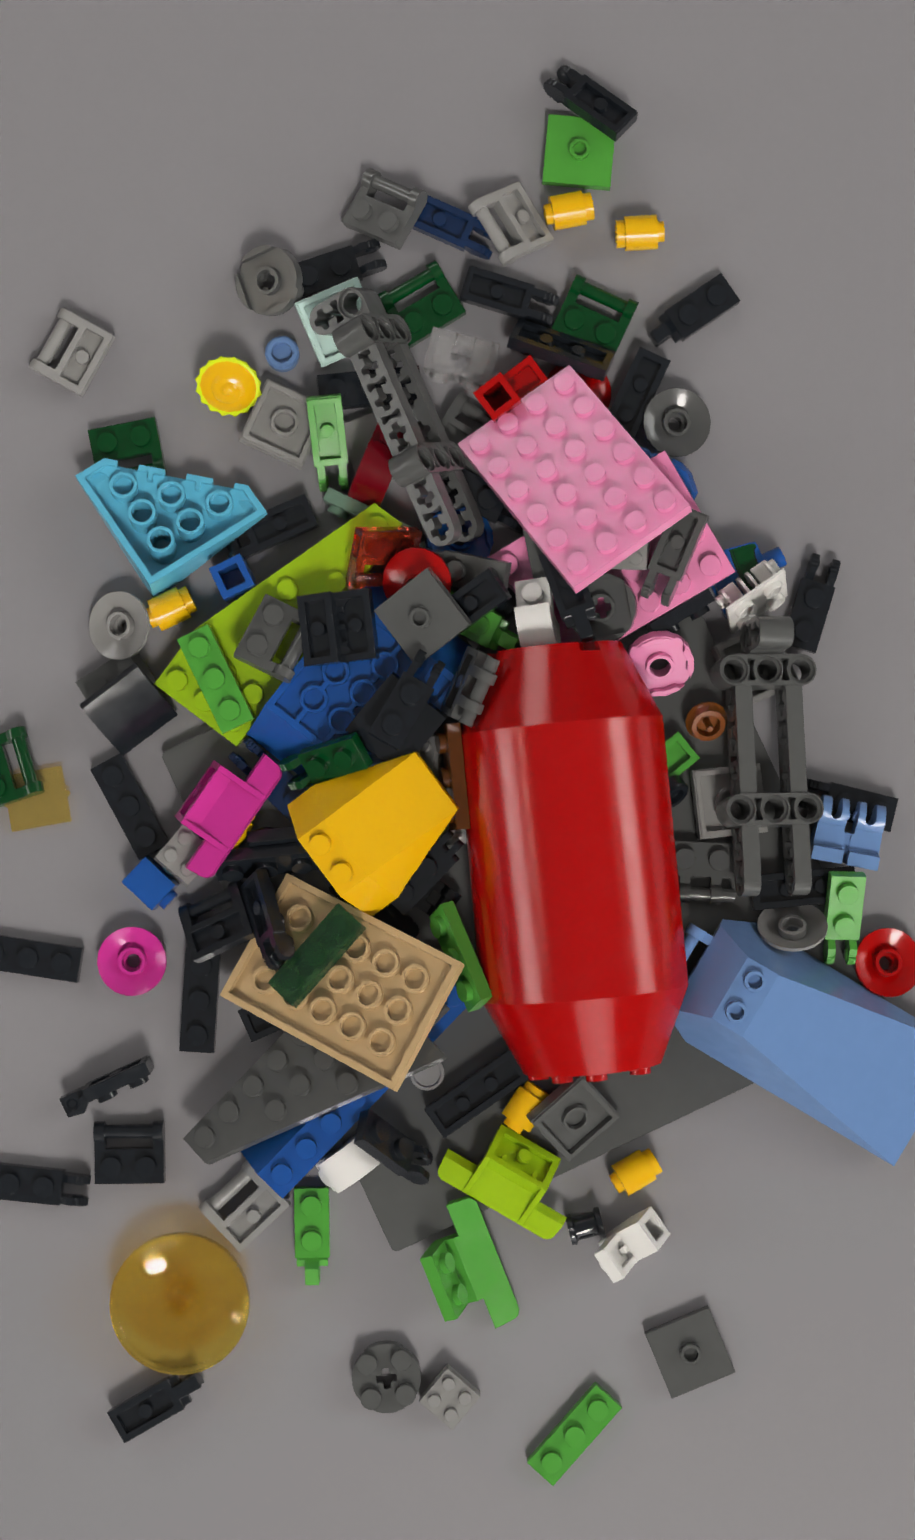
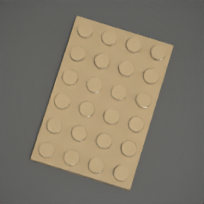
[219,873,465,1092]

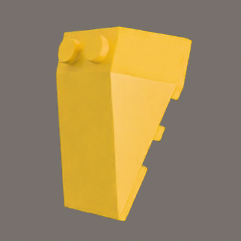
[287,751,459,916]

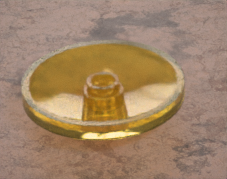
[110,1232,250,1375]

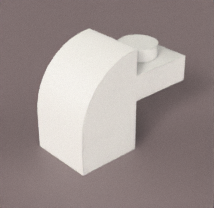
[514,577,561,647]
[315,1134,380,1193]
[594,1206,671,1283]

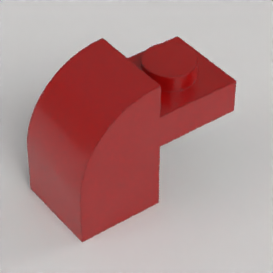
[473,355,548,423]

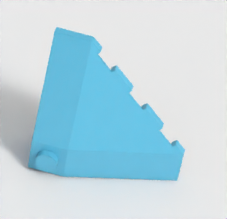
[75,458,267,597]

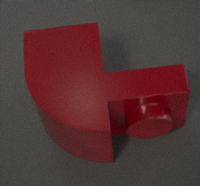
[347,423,404,507]

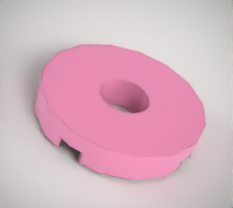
[627,631,694,697]

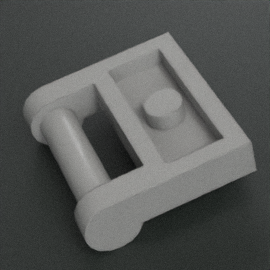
[468,181,554,267]
[28,308,116,398]
[198,1160,291,1253]

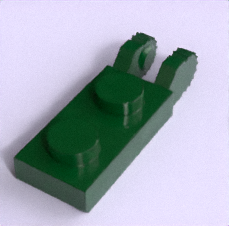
[278,732,373,790]

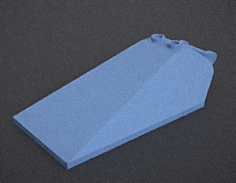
[675,919,915,1166]

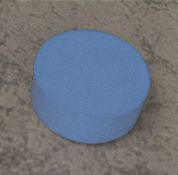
[265,336,300,372]

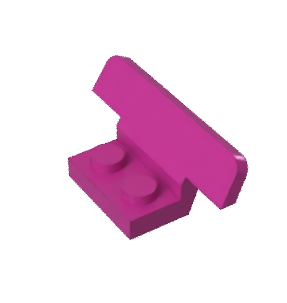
[174,753,283,878]

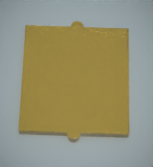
[5,766,72,832]

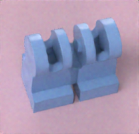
[810,794,887,871]

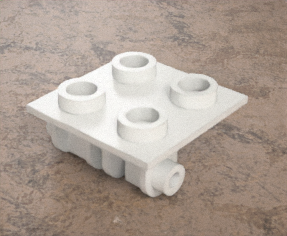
[715,559,788,634]

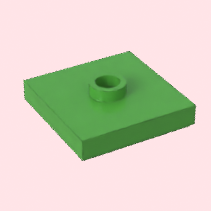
[542,114,614,191]

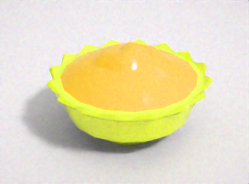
[195,356,262,417]

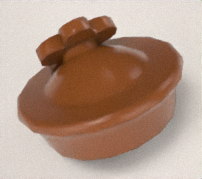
[685,701,727,741]

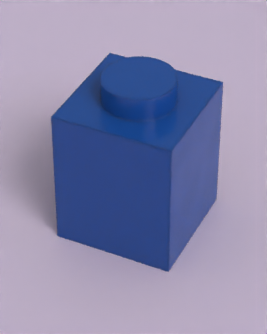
[208,553,258,603]
[122,856,180,910]

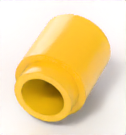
[543,190,595,231]
[615,214,665,251]
[146,586,198,631]
[501,1080,550,1134]
[608,1148,662,1196]

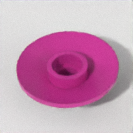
[97,927,167,996]

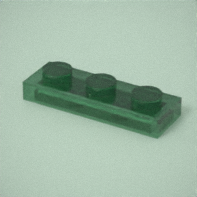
[268,903,366,1008]

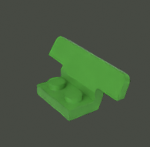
[420,1196,519,1329]

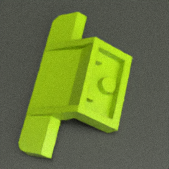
[438,1124,567,1239]

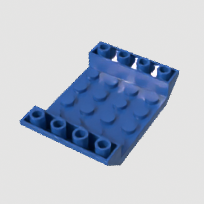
[247,571,470,786]

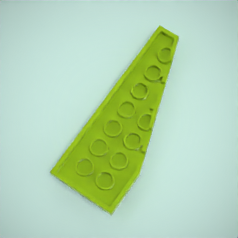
[154,503,403,746]

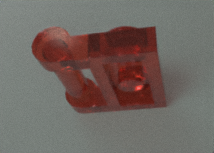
[346,527,422,590]

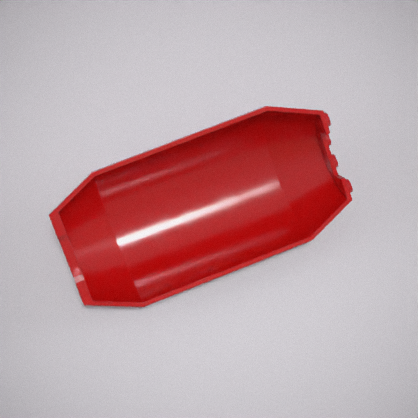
[461,640,689,1084]

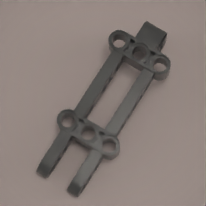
[309,287,484,546]
[710,616,824,897]

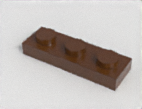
[435,723,470,830]

